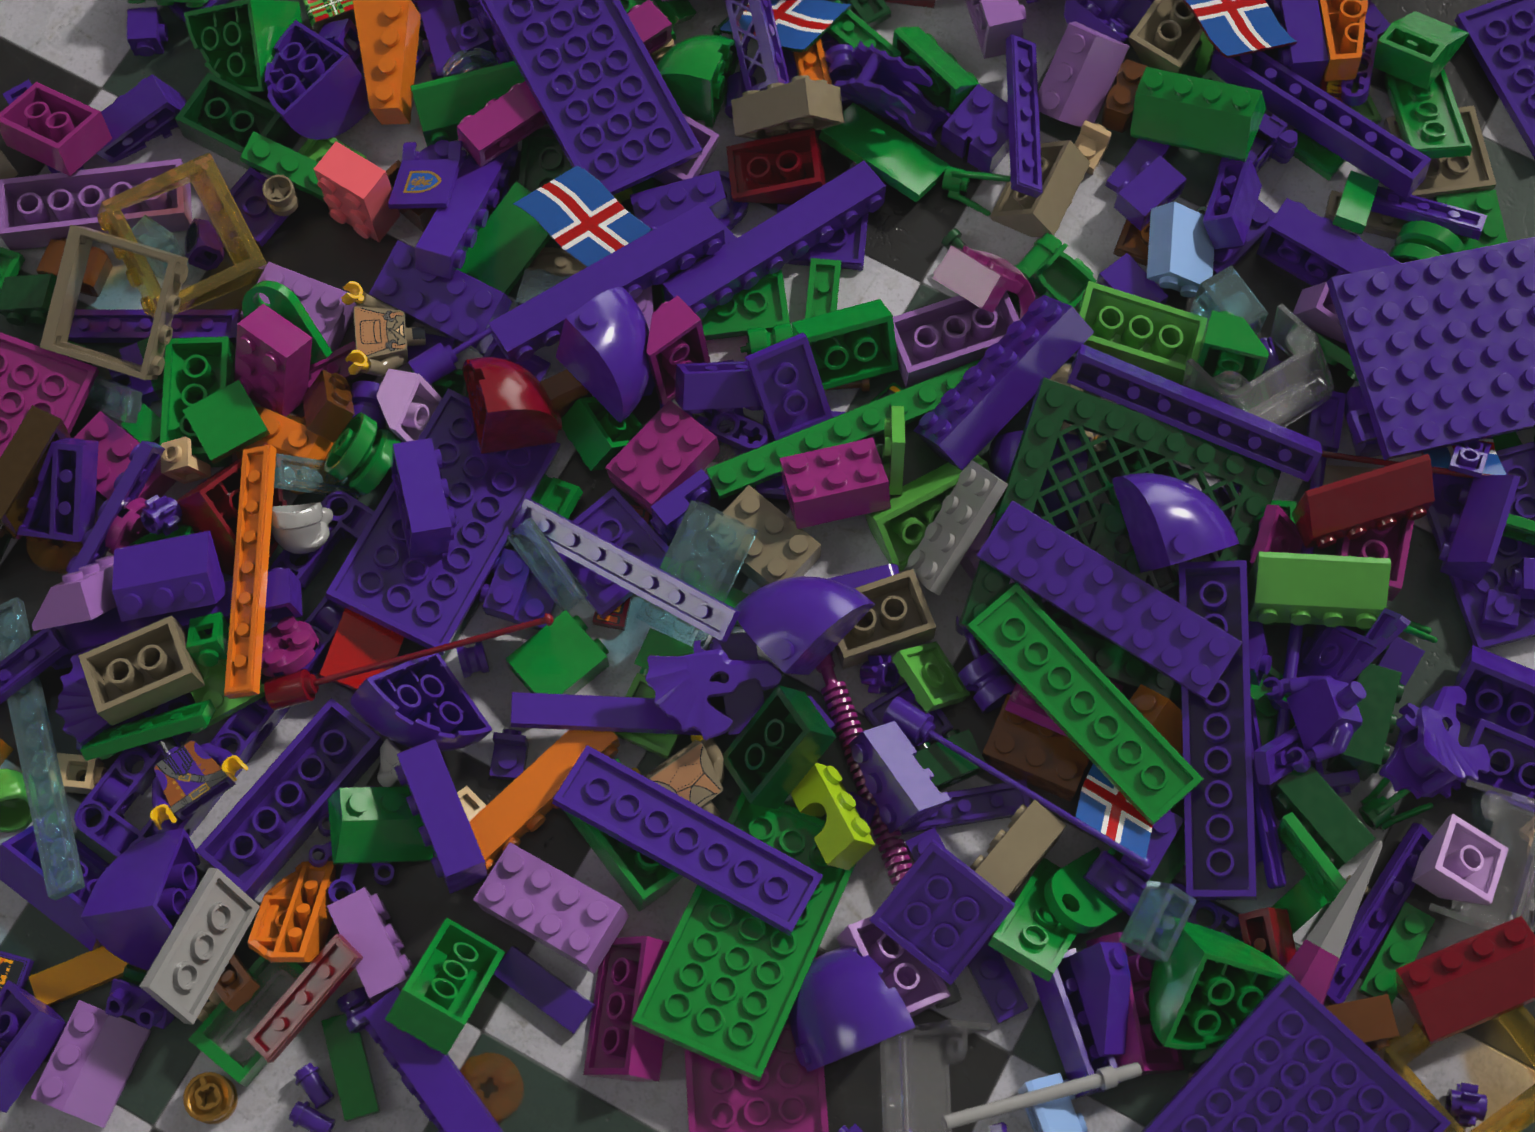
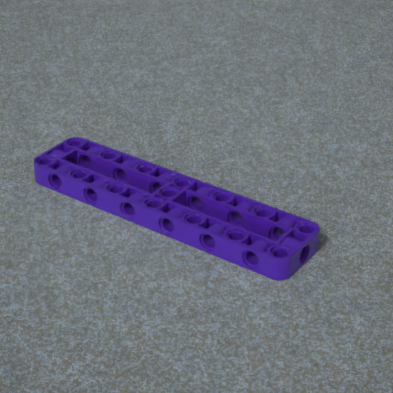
[74,491,374,857]

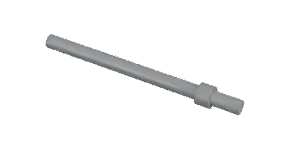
[942,1062,1142,1130]

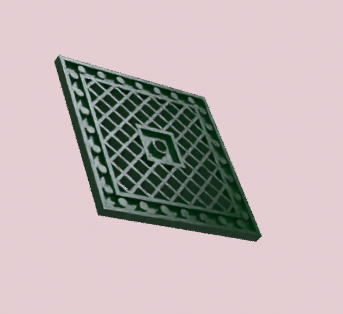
[959,377,1281,705]

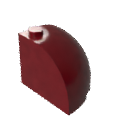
[462,357,562,454]
[176,443,287,576]

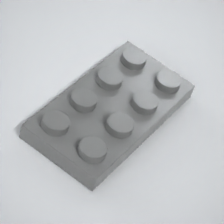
[904,460,1009,596]
[139,868,260,1025]

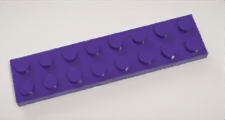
[977,500,1242,700]
[552,745,823,936]

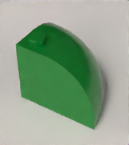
[184,0,302,92]
[656,35,739,128]
[1149,918,1295,1050]

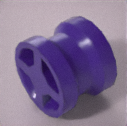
[825,44,859,81]
[456,641,490,678]

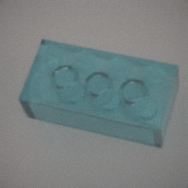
[636,500,759,647]

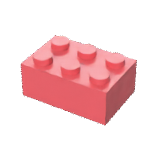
[314,141,401,242]

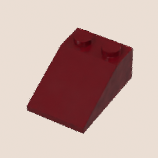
[726,128,826,204]

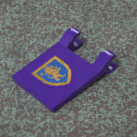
[388,141,467,209]

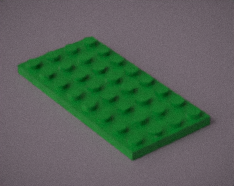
[632,792,857,1082]

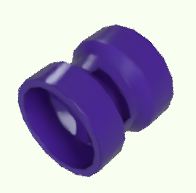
[336,987,372,1034]

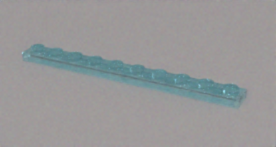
[0,597,85,901]

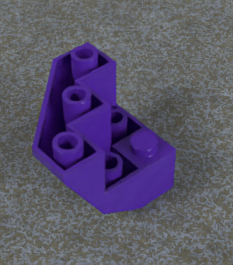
[1064,0,1155,46]

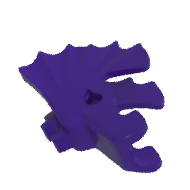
[834,40,951,147]
[645,638,781,740]
[56,647,152,759]
[1379,686,1490,799]

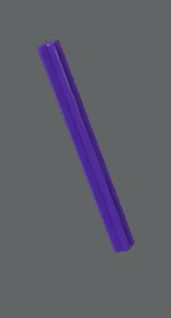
[1251,697,1287,889]

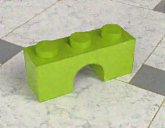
[791,763,875,870]

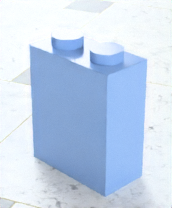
[1147,201,1214,297]

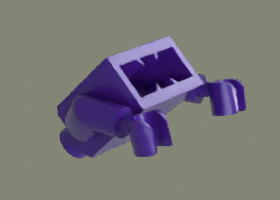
[1263,675,1367,773]

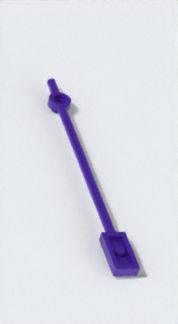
[1269,388,1346,739]

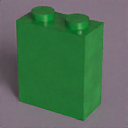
[505,610,609,695]

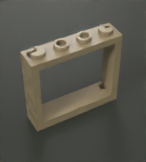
[40,225,188,380]

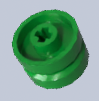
[1389,221,1465,263]
[324,412,401,495]

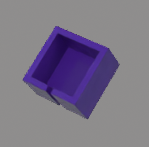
[940,84,1010,173]

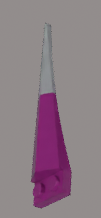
[1284,840,1383,1005]

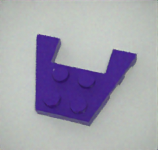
[1297,608,1411,684]

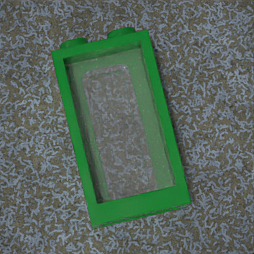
[188,956,305,1087]

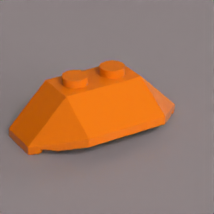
[236,406,345,495]
[247,861,336,962]

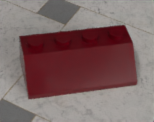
[1292,454,1435,549]
[1396,916,1535,1045]

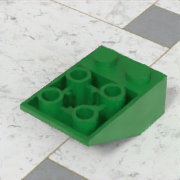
[1374,11,1469,90]

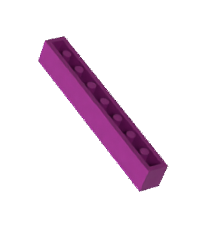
[457,0,672,167]

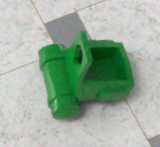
[1014,233,1097,308]

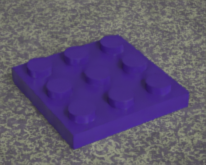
[540,487,677,619]
[869,839,1015,985]

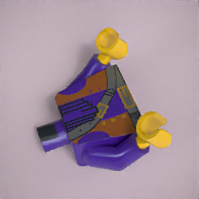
[150,736,248,830]

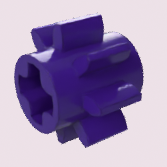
[141,495,182,536]
[860,654,900,694]
[1445,1082,1487,1128]

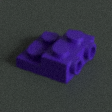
[650,469,711,547]
[479,548,566,631]

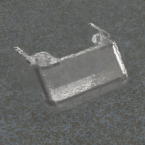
[1182,304,1334,427]
[1429,779,1535,932]
[880,1019,991,1132]

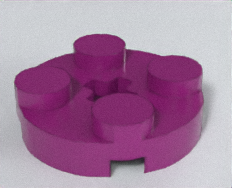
[105,498,151,555]
[261,616,319,677]

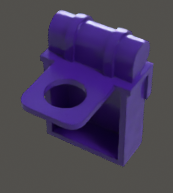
[1254,113,1298,173]

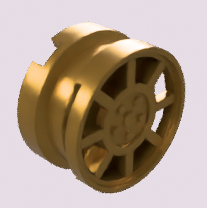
[183,1072,238,1124]

